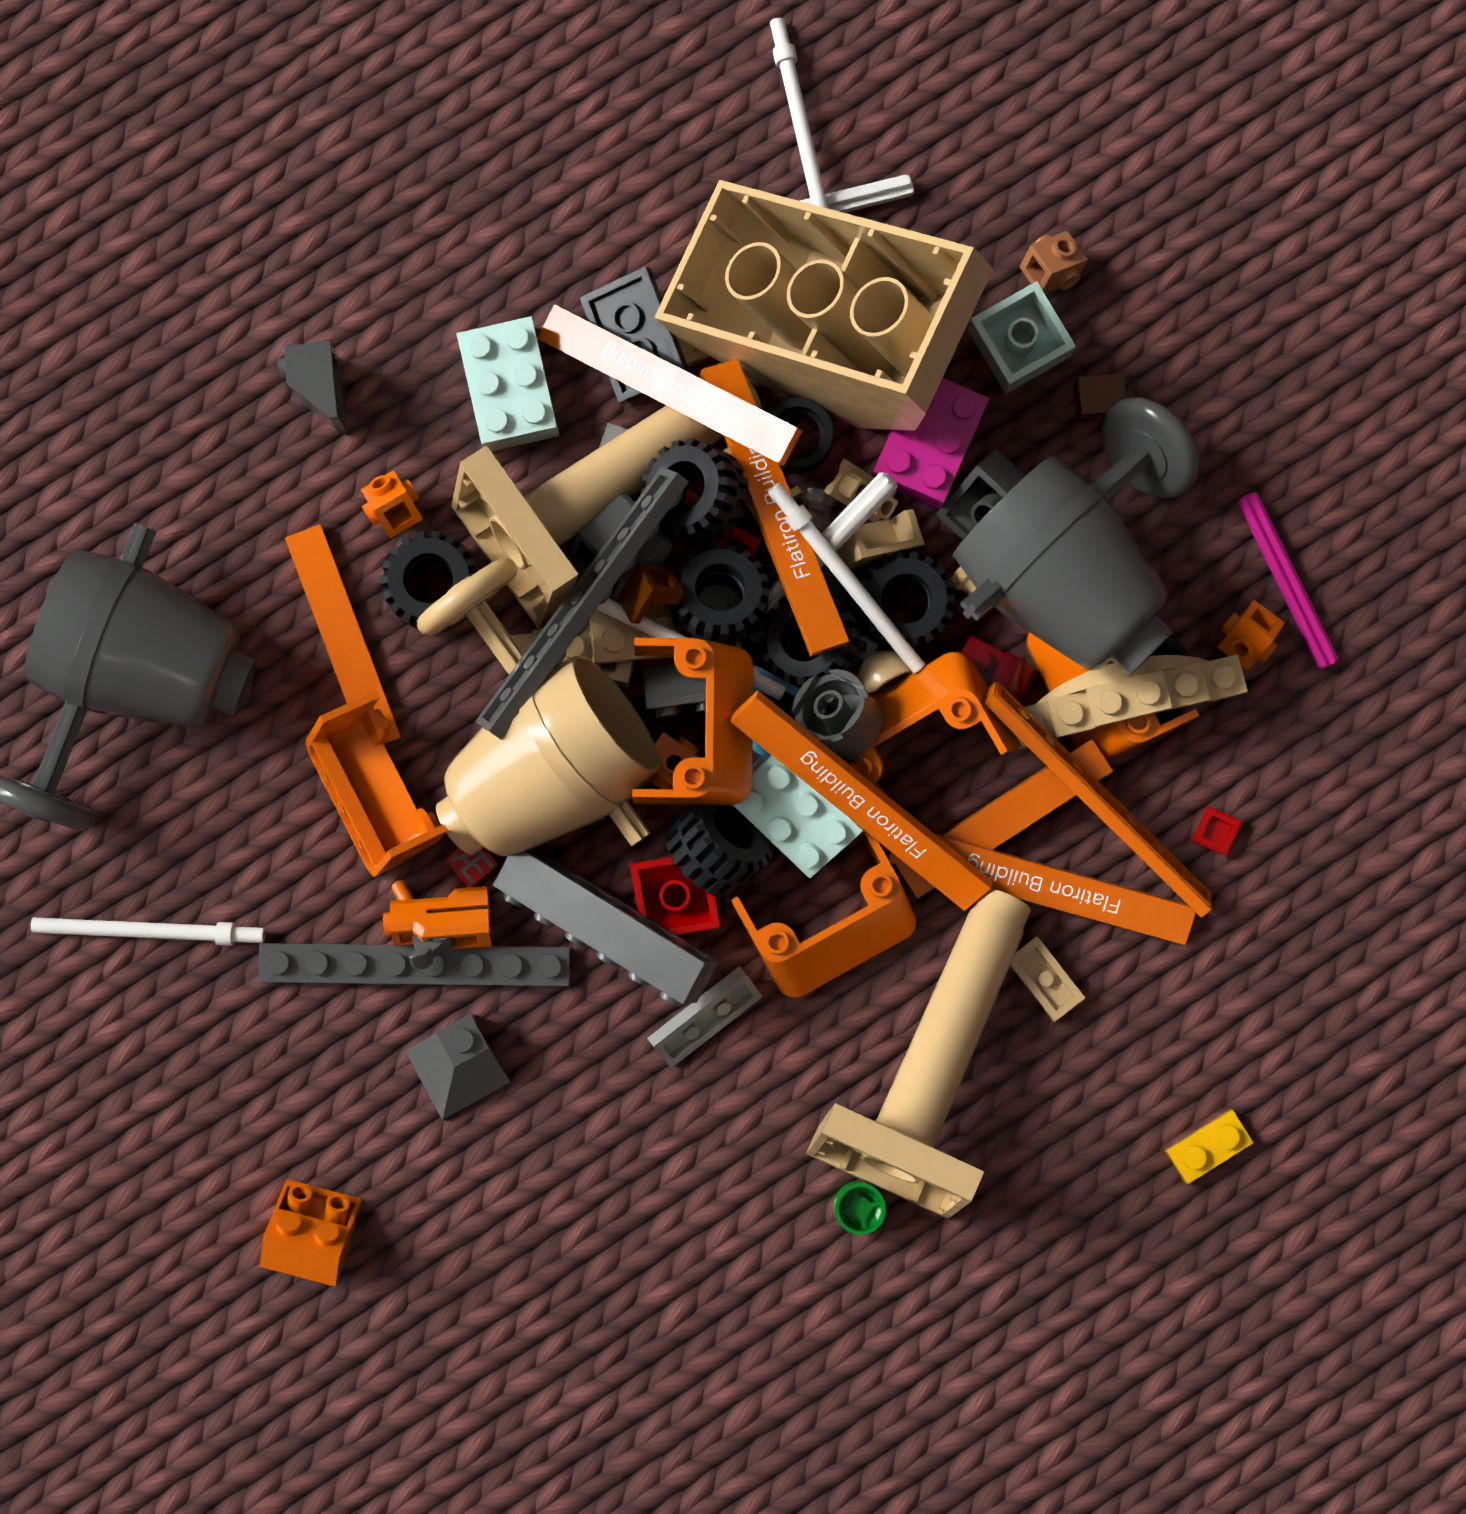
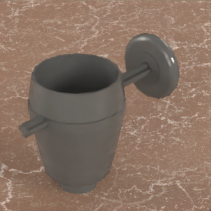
[953,397,1200,676]
[0,523,257,831]

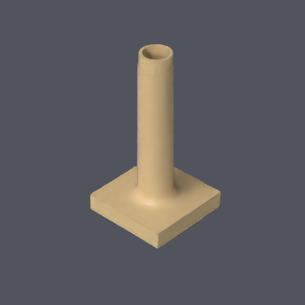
[451,374,761,629]
[806,888,1031,1219]

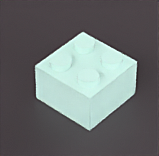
[967,281,1076,394]

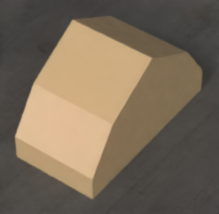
[654,180,993,431]

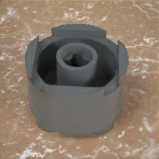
[792,669,885,762]

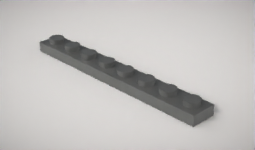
[475,467,689,740]
[258,943,570,986]

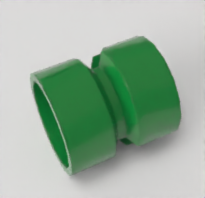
[833,1181,886,1235]

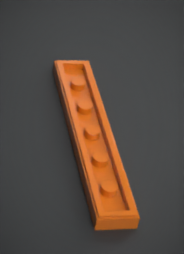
[285,524,402,745]
[896,737,1113,898]

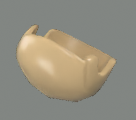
[857,649,912,697]

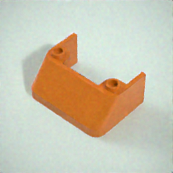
[1026,632,1199,761]
[632,638,753,805]
[844,652,1022,792]
[306,691,448,877]
[731,830,916,998]

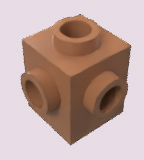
[1019,231,1088,294]

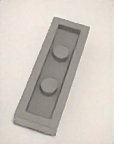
[647,966,763,1068]

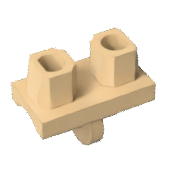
[824,459,898,522]

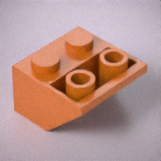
[260,1179,361,1287]

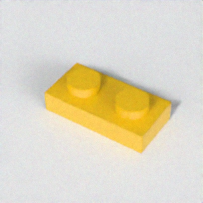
[1165,1109,1253,1184]

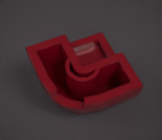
[962,635,1037,728]

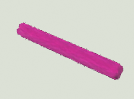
[1238,492,1338,669]

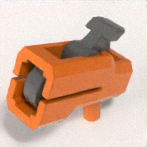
[383,880,492,969]

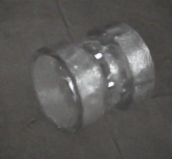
[799,488,838,529]

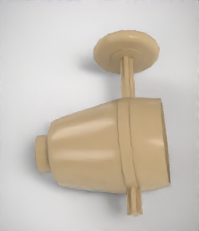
[417,558,660,856]

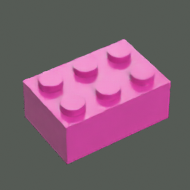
[872,378,990,510]

